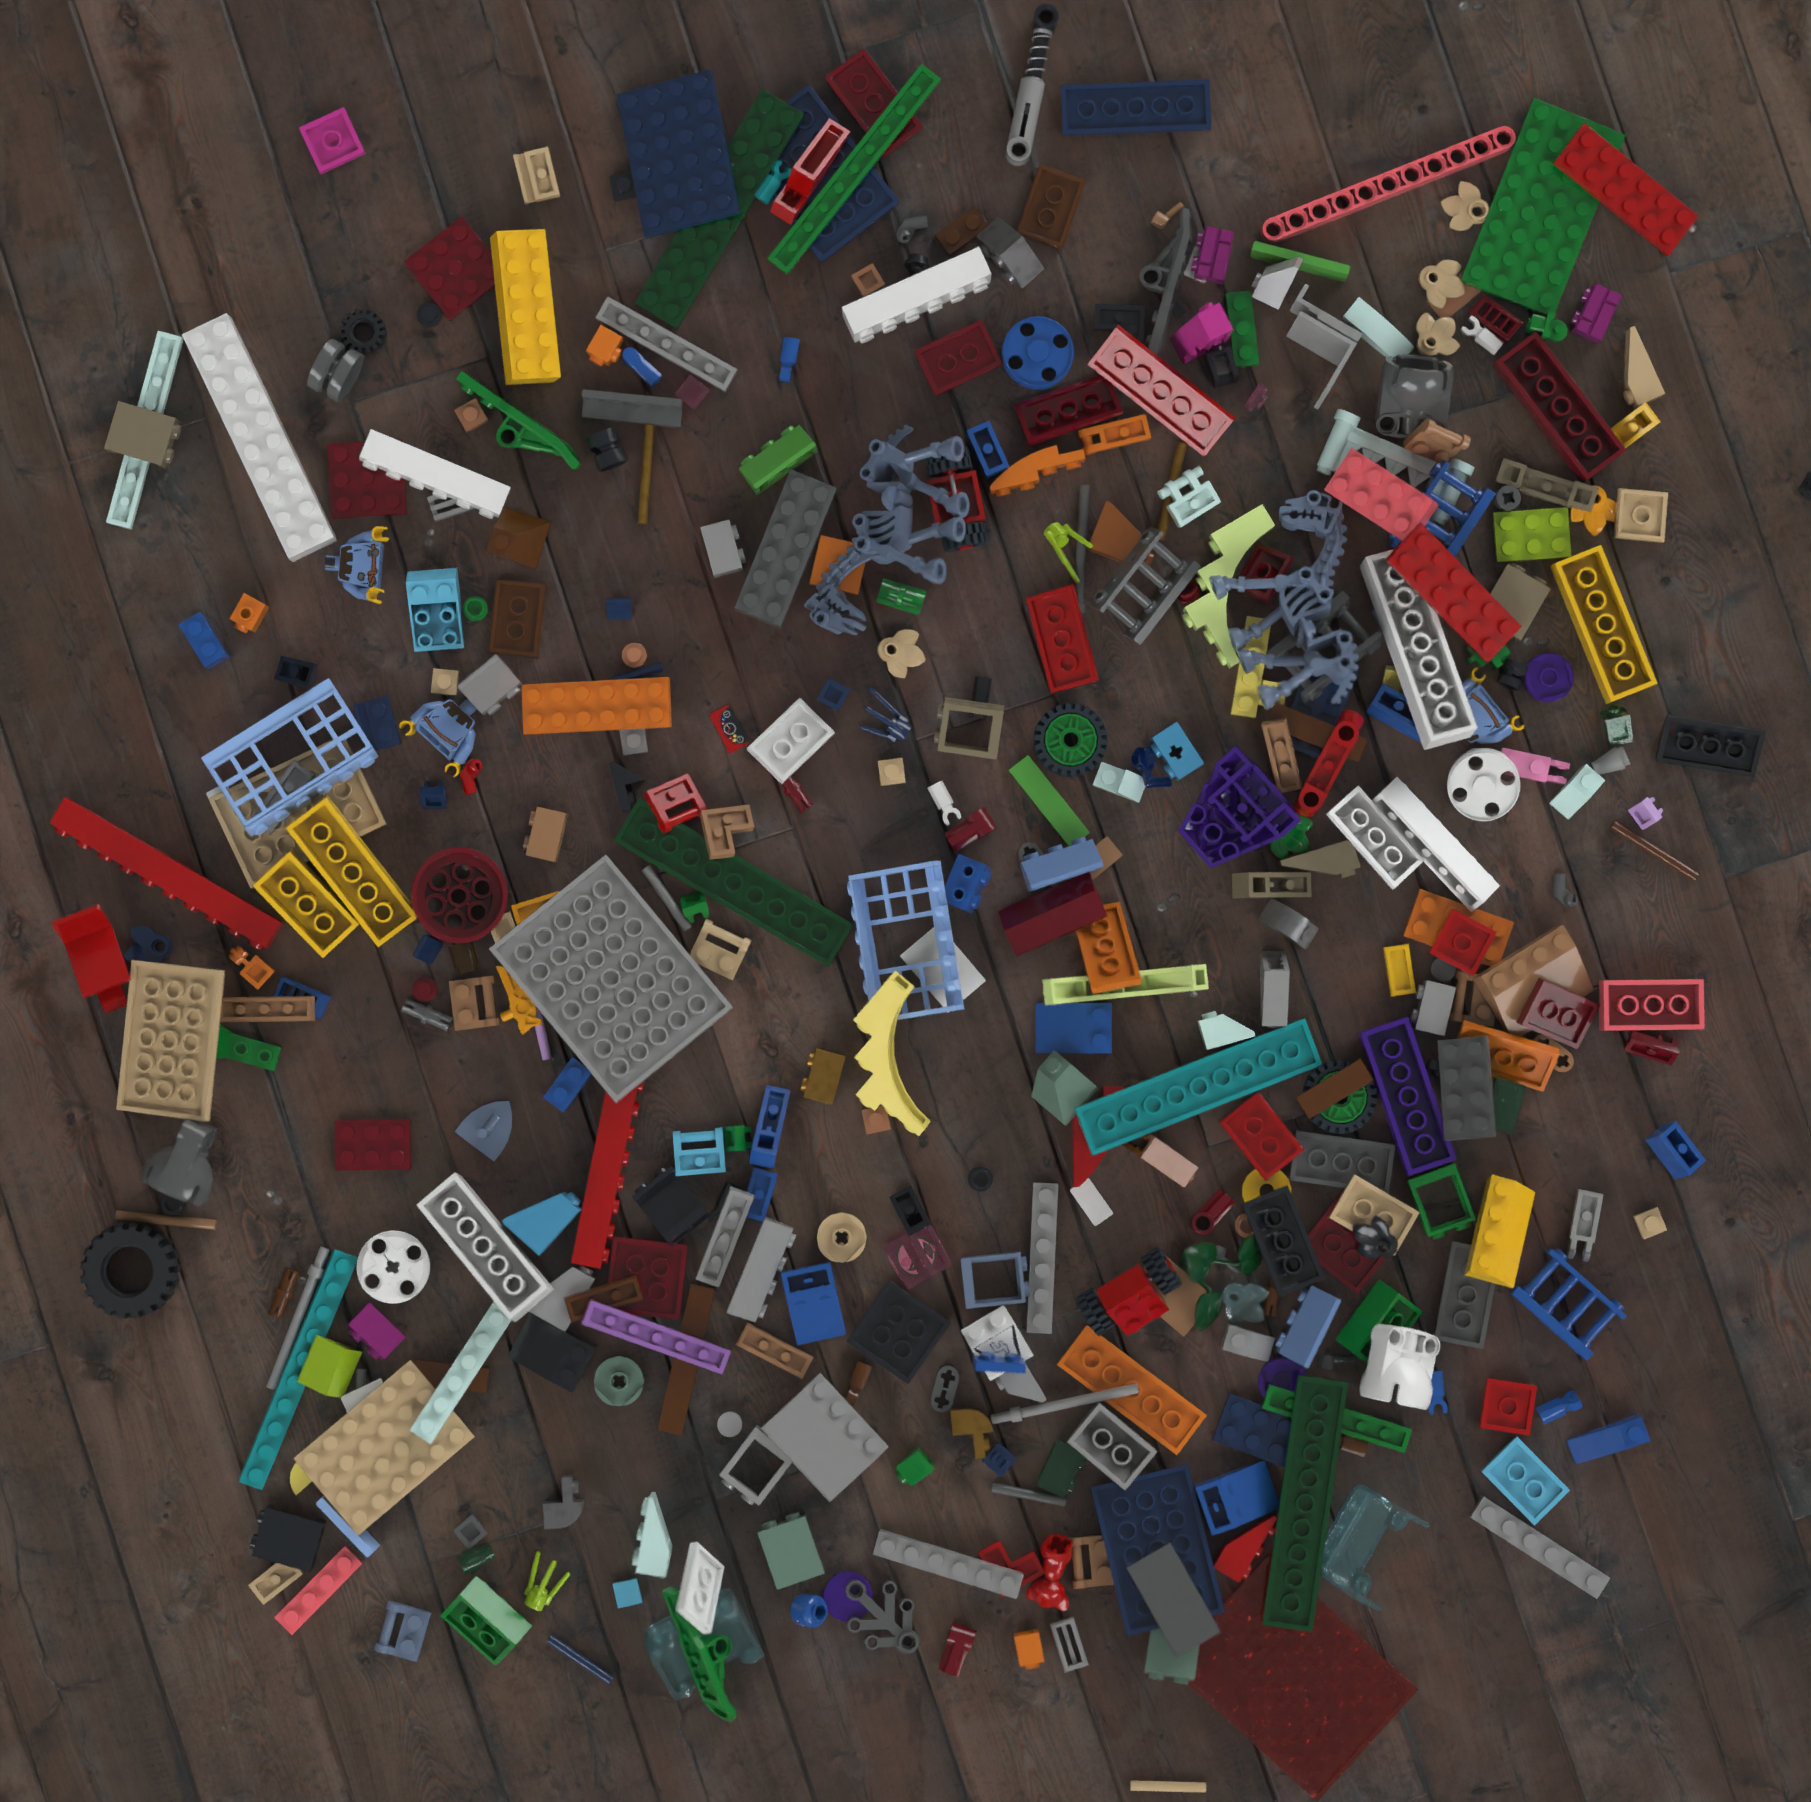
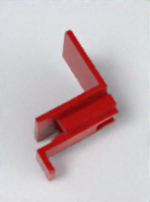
[51,905,131,1013]

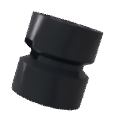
[586,428,628,472]

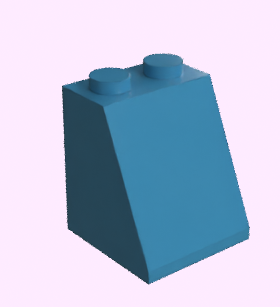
[502,1192,582,1255]

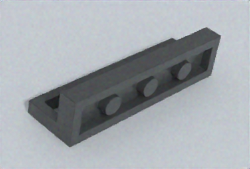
[582,389,683,428]

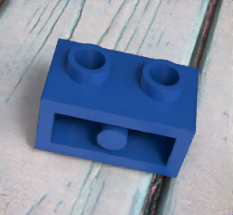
[945,854,991,914]

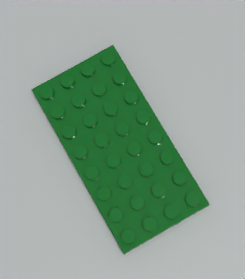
[1461,98,1626,316]

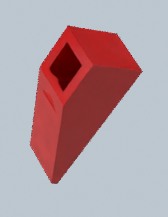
[1213,1513,1277,1583]

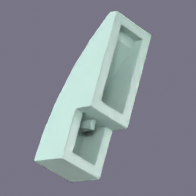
[1341,297,1414,358]

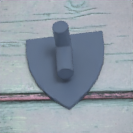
[455,1101,512,1162]

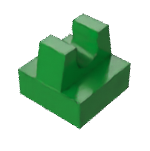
[679,891,709,923]
[723,1125,753,1151]

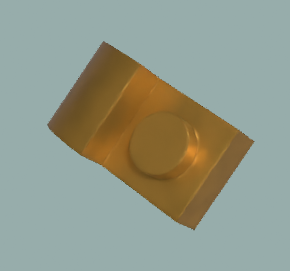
[950,1407,993,1459]

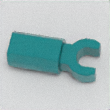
[754,160,792,205]

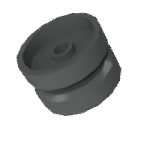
[307,339,364,403]

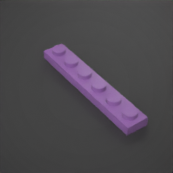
[581,1299,731,1374]

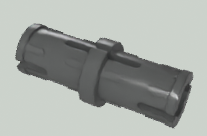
[401,997,453,1032]

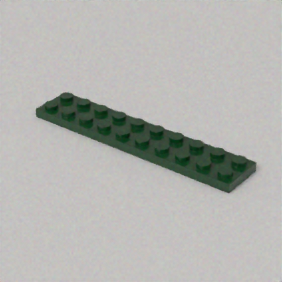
[635,89,805,330]
[614,798,854,967]
[1262,1374,1348,1632]

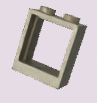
[934,697,1004,759]

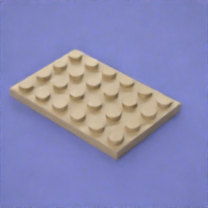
[208,739,387,889]
[116,960,225,1121]
[293,1360,475,1535]

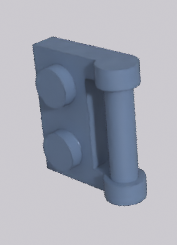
[374,1601,432,1662]

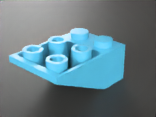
[405,568,464,652]

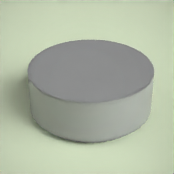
[717,1411,743,1437]

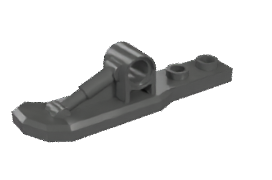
[1140,208,1193,356]

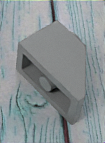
[1252,257,1303,310]
[1220,1323,1275,1362]
[994,1364,1047,1402]

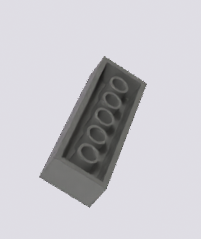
[735,470,837,629]

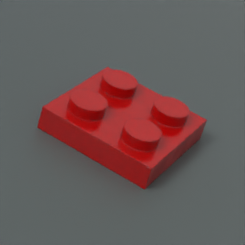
[1428,909,1497,976]
[1479,1377,1537,1436]

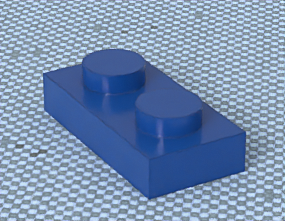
[747,1167,778,1222]
[973,1352,1026,1374]

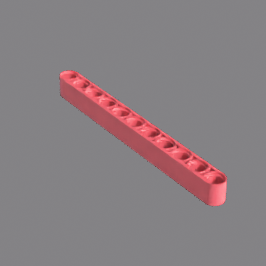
[1260,126,1516,245]

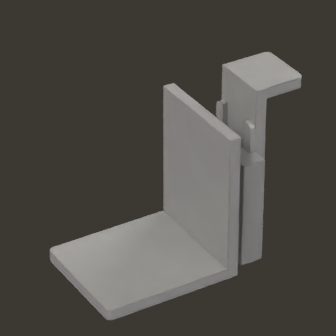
[1286,284,1362,409]

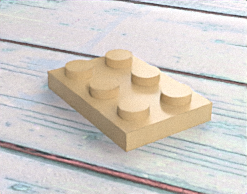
[1329,1174,1420,1256]

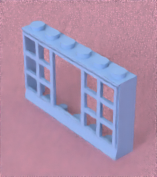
[201,678,379,837]
[847,861,964,1020]

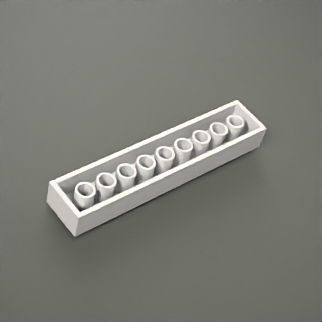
[182,313,338,562]

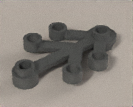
[844,1579,920,1654]

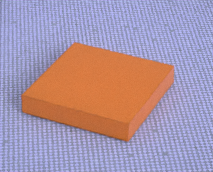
[810,535,866,595]

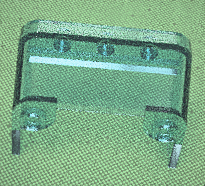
[1321,1484,1430,1612]

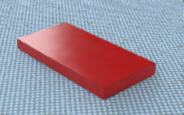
[1026,584,1099,694]

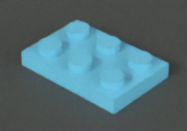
[1480,1436,1570,1526]

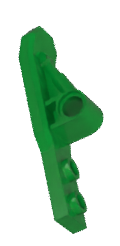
[456,371,582,470]
[216,1024,282,1071]
[662,1587,737,1722]

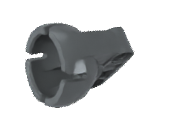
[1374,354,1454,438]
[141,1119,218,1206]

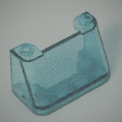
[644,1588,765,1701]

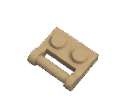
[690,919,752,980]

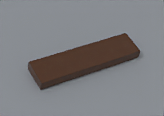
[1267,702,1368,763]

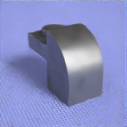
[1258,898,1319,949]
[543,1474,585,1529]

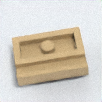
[513,147,560,205]

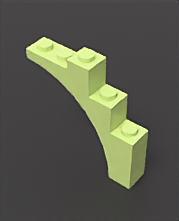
[1182,504,1275,669]
[1043,964,1209,1005]

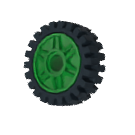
[1033,703,1107,777]
[1303,1060,1377,1134]

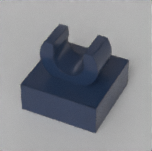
[817,678,850,712]
[419,781,447,809]
[982,1442,1017,1477]

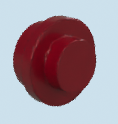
[1177,581,1202,604]
[412,977,437,1002]

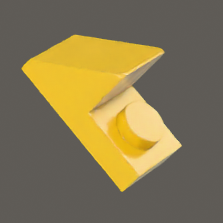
[1611,402,1660,448]

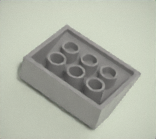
[761,1373,889,1502]

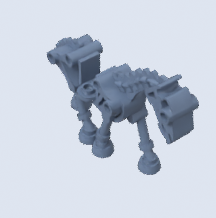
[804,425,969,635]
[1209,490,1359,710]

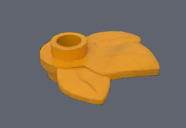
[1570,485,1616,536]

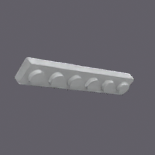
[595,296,738,392]
[1026,1182,1058,1334]
[1469,1495,1610,1599]
[873,1529,1024,1599]

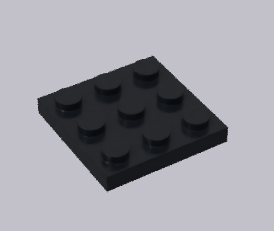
[847,1280,951,1385]

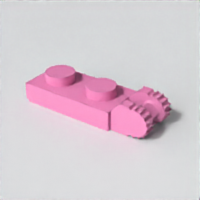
[1501,748,1570,785]

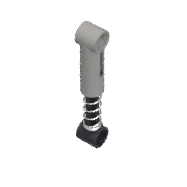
[1006,4,1059,166]

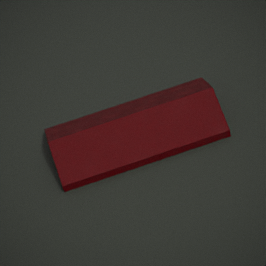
[1014,375,1123,446]
[998,871,1108,957]

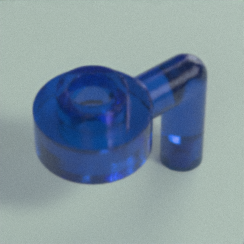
[1131,747,1172,788]

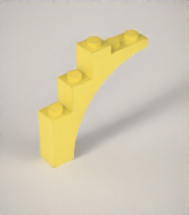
[853,971,931,1136]

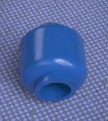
[790,1594,828,1628]

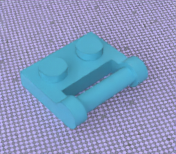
[673,1127,726,1176]

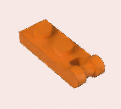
[1078,414,1151,456]

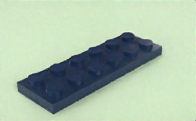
[1060,79,1211,137]

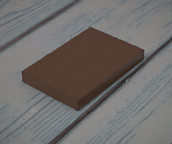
[1016,163,1086,251]
[488,579,546,658]

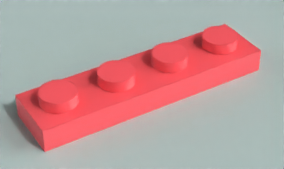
[274,1545,364,1635]

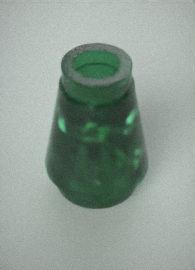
[457,1544,496,1575]

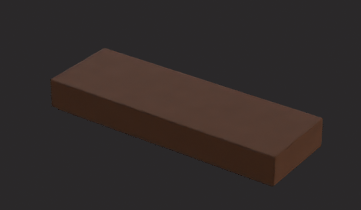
[1295,1059,1373,1119]
[564,1274,643,1323]
[414,1359,490,1393]

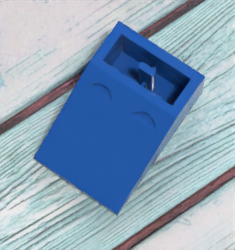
[781,1261,846,1345]
[1194,1460,1279,1536]

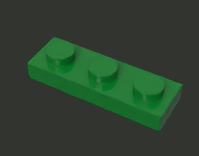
[1225,291,1259,368]

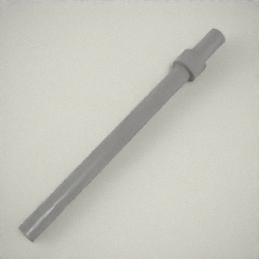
[266,1246,329,1390]
[991,1383,1139,1424]

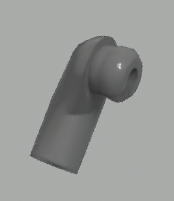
[896,215,928,244]
[1552,874,1578,908]

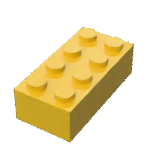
[253,848,359,958]

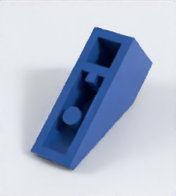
[749,1085,791,1169]
[1566,1414,1650,1464]

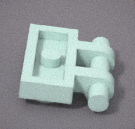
[1157,466,1221,528]

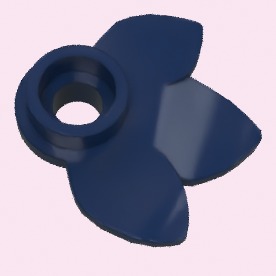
[124,926,173,963]

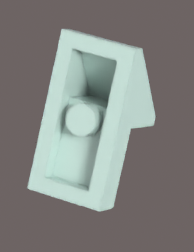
[1093,762,1148,803]

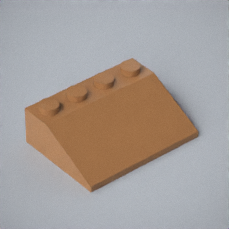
[1473,925,1594,1037]

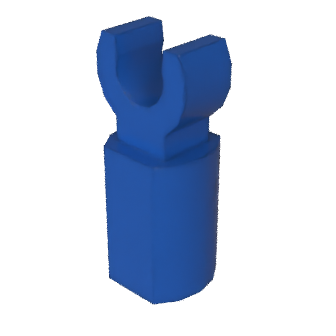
[779,337,800,383]
[1428,1370,1448,1415]
[1536,1390,1583,1425]

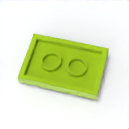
[1492,507,1571,563]

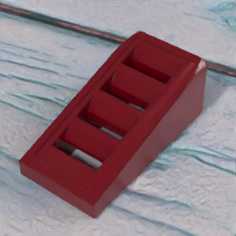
[1467,294,1523,345]

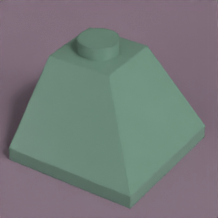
[1031,1050,1098,1126]

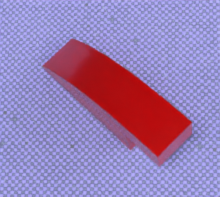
[770,118,850,225]
[1073,1086,1123,1187]

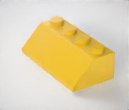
[1464,1175,1535,1288]

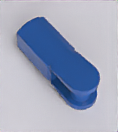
[622,347,662,388]

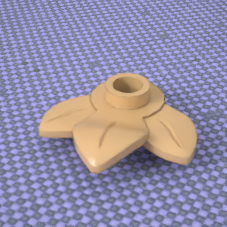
[1441,181,1490,231]
[1419,260,1465,309]
[1416,312,1460,357]
[877,629,925,678]

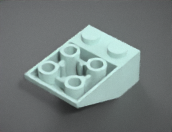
[632,1492,673,1578]

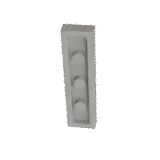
[695,1186,754,1287]

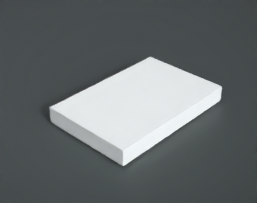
[747,698,835,784]
[900,927,986,1013]
[676,1542,724,1634]

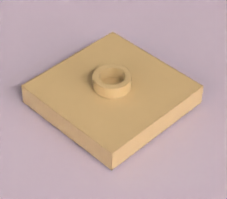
[1614,488,1668,543]

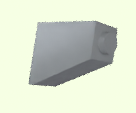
[1260,951,1290,1029]
[529,1265,596,1331]

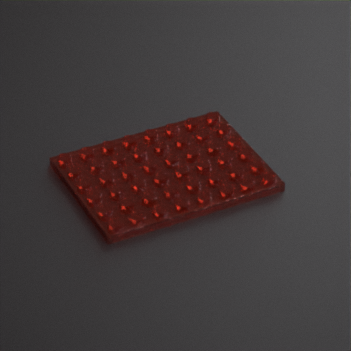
[1189,1553,1418,1802]

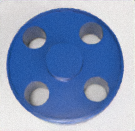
[1002,316,1074,390]

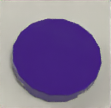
[1523,653,1574,702]
[1258,1357,1307,1398]
[824,1571,873,1622]

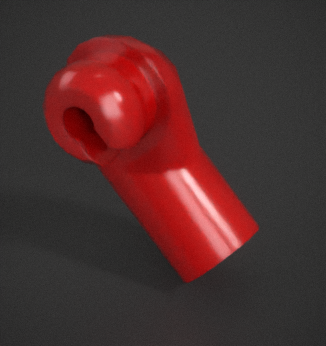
[460,759,483,796]

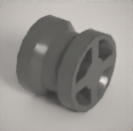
[1494,486,1521,512]

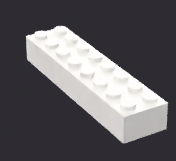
[1360,549,1477,750]

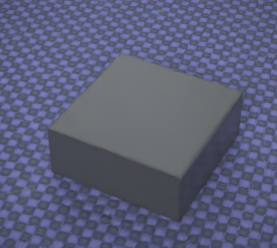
[453,1513,489,1550]

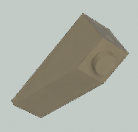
[1278,840,1361,878]
[1232,872,1312,899]

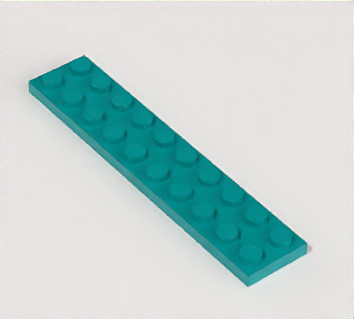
[1074,1018,1322,1156]

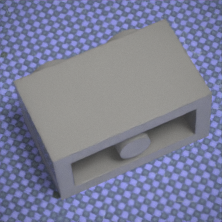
[700,520,746,578]
[1410,980,1456,1036]

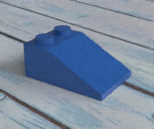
[1035,1003,1112,1053]

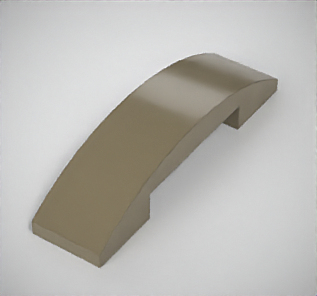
[1495,458,1599,512]

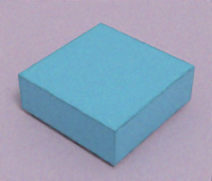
[613,1577,643,1608]

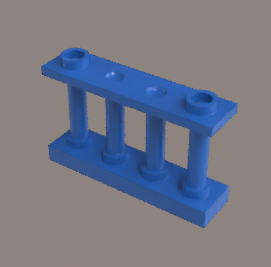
[1388,460,1496,557]
[1509,1248,1627,1361]

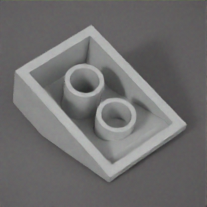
[457,655,522,715]

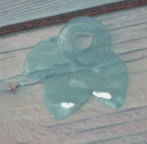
[1222,1283,1269,1326]

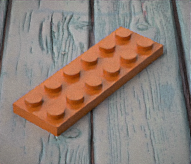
[521,677,672,735]
[1057,1324,1207,1455]

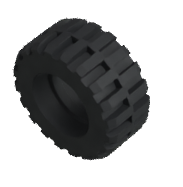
[80,1222,181,1319]

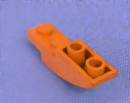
[989,445,1086,497]

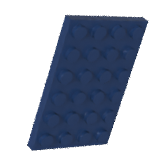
[617,69,741,238]
[772,85,900,264]
[1090,1464,1225,1636]

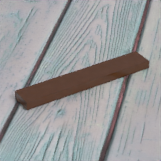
[657,1283,716,1436]

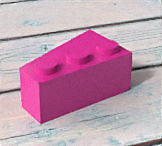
[1170,302,1233,364]

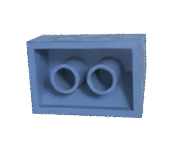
[1020,837,1104,892]
[1275,1285,1341,1368]

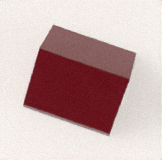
[1237,543,1295,605]

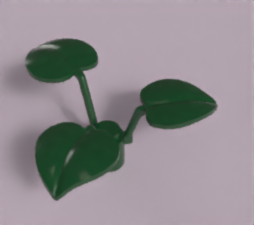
[1179,1234,1263,1332]

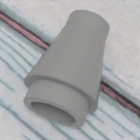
[1591,746,1630,775]

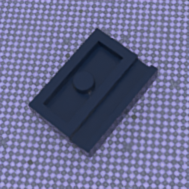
[353,695,402,751]

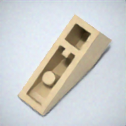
[1623,326,1665,409]

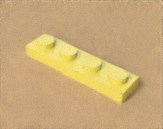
[1231,616,1271,718]

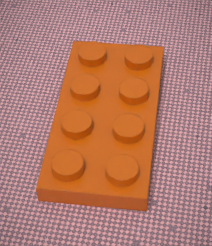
[1403,889,1514,967]
[1075,901,1142,994]
[1456,1020,1560,1092]

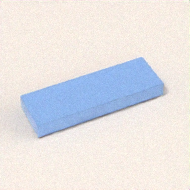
[316,1496,380,1557]

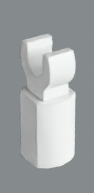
[1461,316,1504,355]
[927,780,961,826]

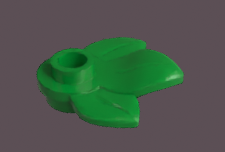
[1270,814,1313,860]

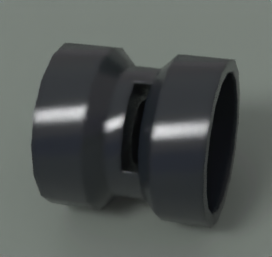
[1496,659,1529,691]

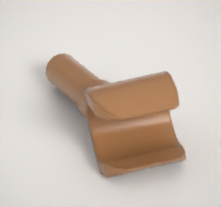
[1151,202,1184,229]

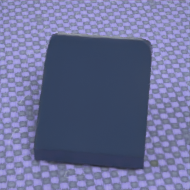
[606,598,633,620]
[412,935,443,964]

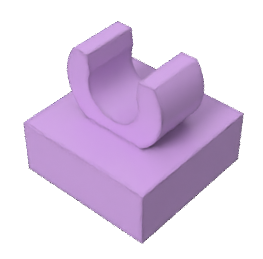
[1628,797,1663,830]

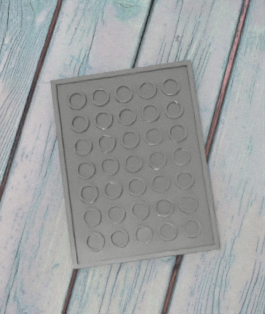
[489,855,733,1103]

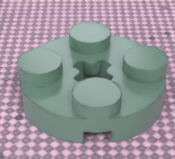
[594,1355,645,1406]

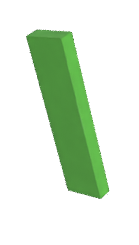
[1249,241,1350,282]
[1009,755,1090,847]

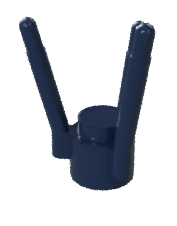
[860,687,912,742]

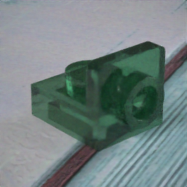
[1599,705,1634,747]

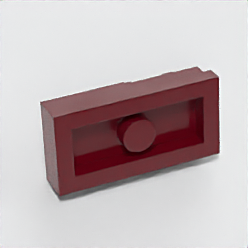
[1624,1031,1680,1066]

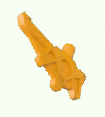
[496,966,542,1035]

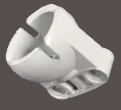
[1360,1324,1440,1410]

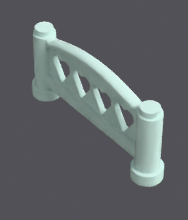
[1316,409,1475,525]

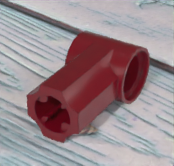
[944,807,997,852]
[1190,1188,1235,1235]
[938,1622,977,1676]

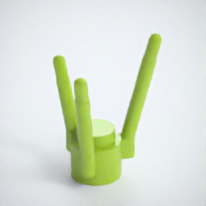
[1044,522,1093,584]
[524,1551,570,1611]

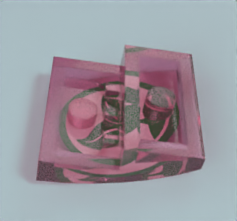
[882,1225,953,1290]

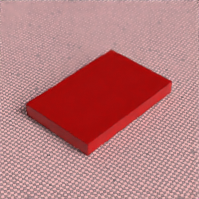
[1219,1091,1305,1181]

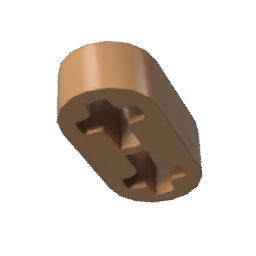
[1532,1034,1574,1072]

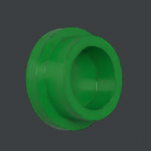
[463,596,488,621]

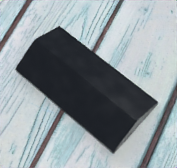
[1656,714,1766,777]
[1241,1185,1325,1297]

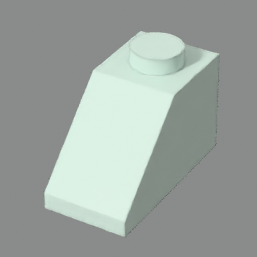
[1549,764,1605,819]
[1197,1011,1255,1050]

